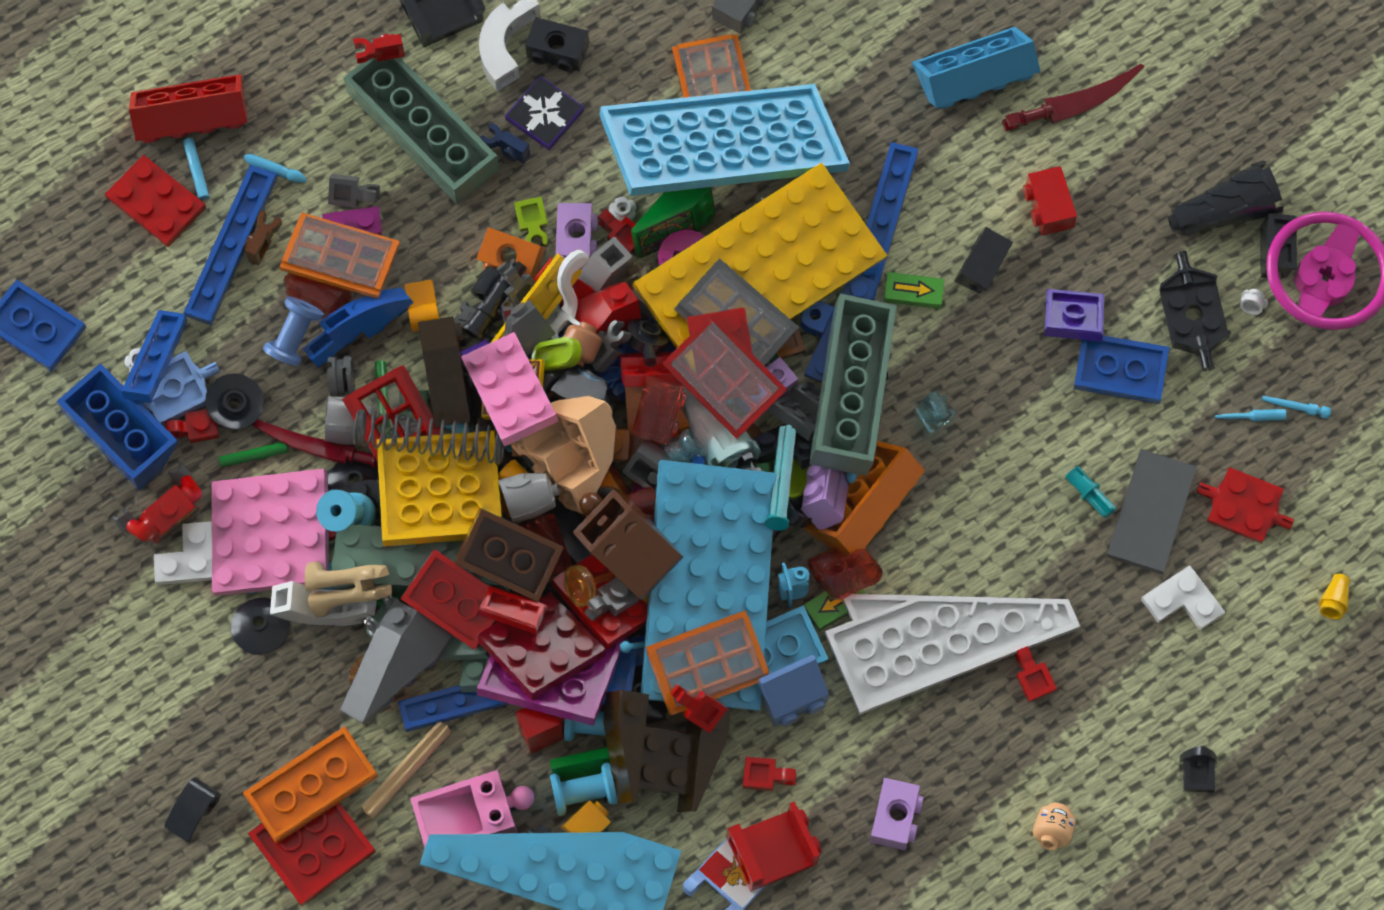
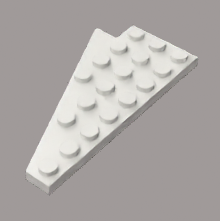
[825,594,1080,715]

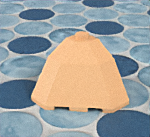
[511,396,616,514]

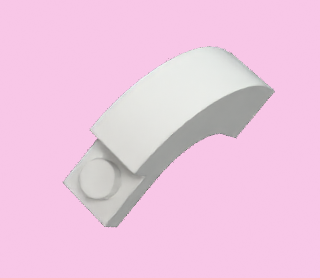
[479,0,540,92]
[270,581,376,626]

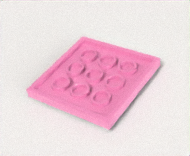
[212,468,329,596]

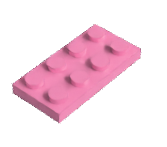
[461,332,558,447]

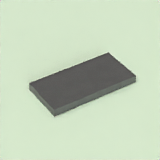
[1106,449,1197,575]

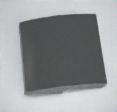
[767,382,821,441]

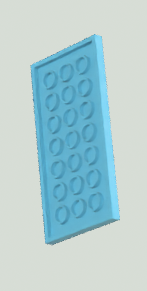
[599,84,850,196]
[641,460,777,711]

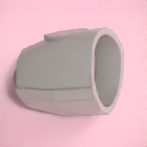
[325,396,378,445]
[498,473,560,524]

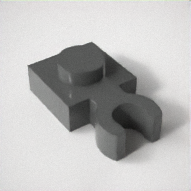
[591,320,631,373]

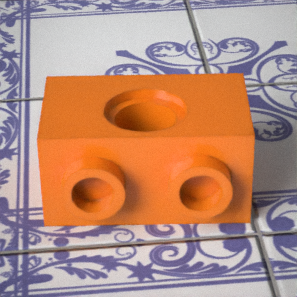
[477,227,546,279]

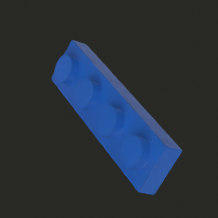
[122,310,187,403]

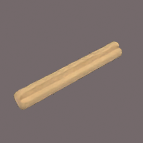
[361,721,451,818]

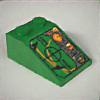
[631,187,716,259]

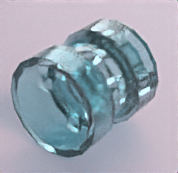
[664,429,706,463]

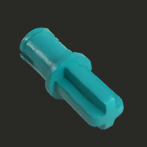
[1065,466,1116,518]

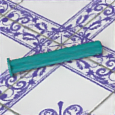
[765,424,796,531]

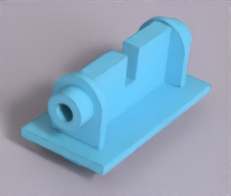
[777,562,809,608]

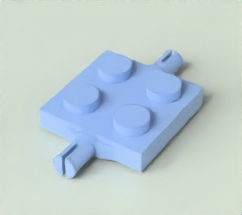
[139,351,220,426]

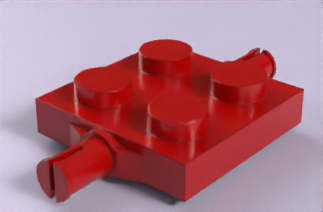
[1196,467,1294,544]

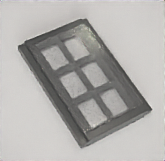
[674,258,799,366]

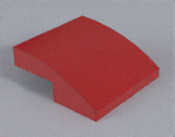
[618,351,682,387]

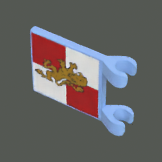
[682,839,765,910]

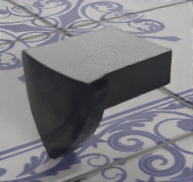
[1180,746,1217,793]

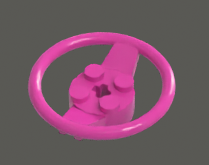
[1266,211,1384,330]

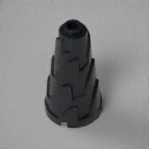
[1168,160,1284,235]

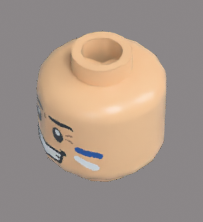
[1033,803,1076,850]

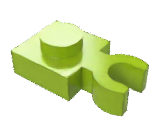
[514,196,548,246]

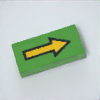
[884,272,945,309]
[804,575,866,632]

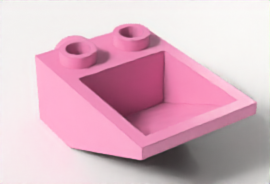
[410,770,535,847]

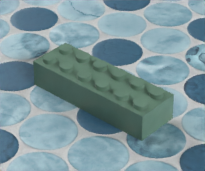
[343,58,499,204]
[809,294,897,476]
[332,524,513,595]

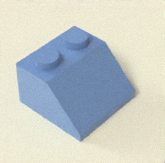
[759,654,829,727]

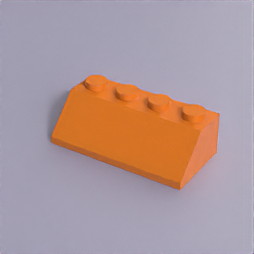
[803,441,925,560]

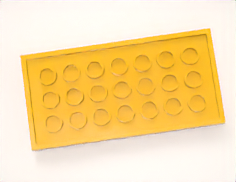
[633,162,888,374]

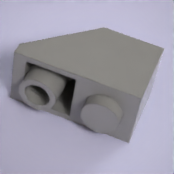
[579,237,634,292]

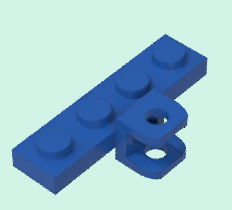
[800,275,878,383]

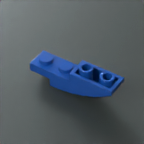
[302,288,414,368]

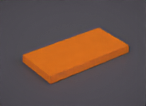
[243,726,378,844]

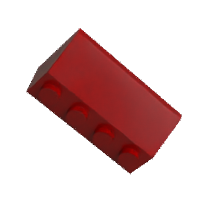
[129,74,248,143]

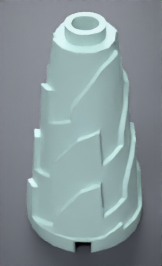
[674,385,761,468]

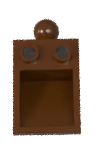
[573,489,684,600]

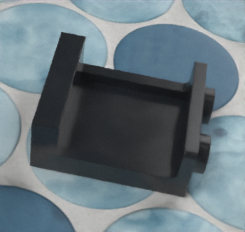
[400,0,485,48]

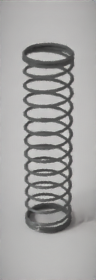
[353,409,505,465]

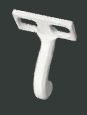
[551,250,589,339]

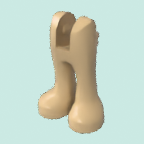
[305,561,392,618]

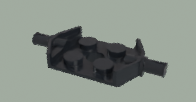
[1159,251,1231,372]

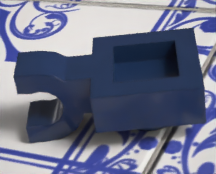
[480,122,531,164]

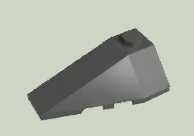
[340,599,454,725]

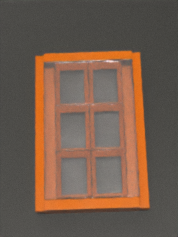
[672,34,751,98]
[279,212,400,299]
[645,610,769,716]

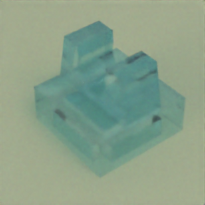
[915,391,956,433]

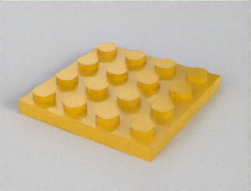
[377,431,501,547]

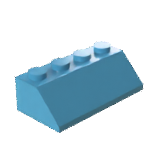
[912,27,1041,109]

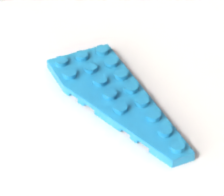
[419,832,681,910]

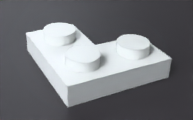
[154,521,212,585]
[1141,565,1225,631]

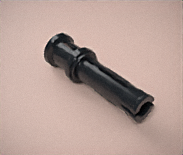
[461,258,527,342]

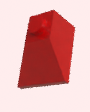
[575,282,641,334]

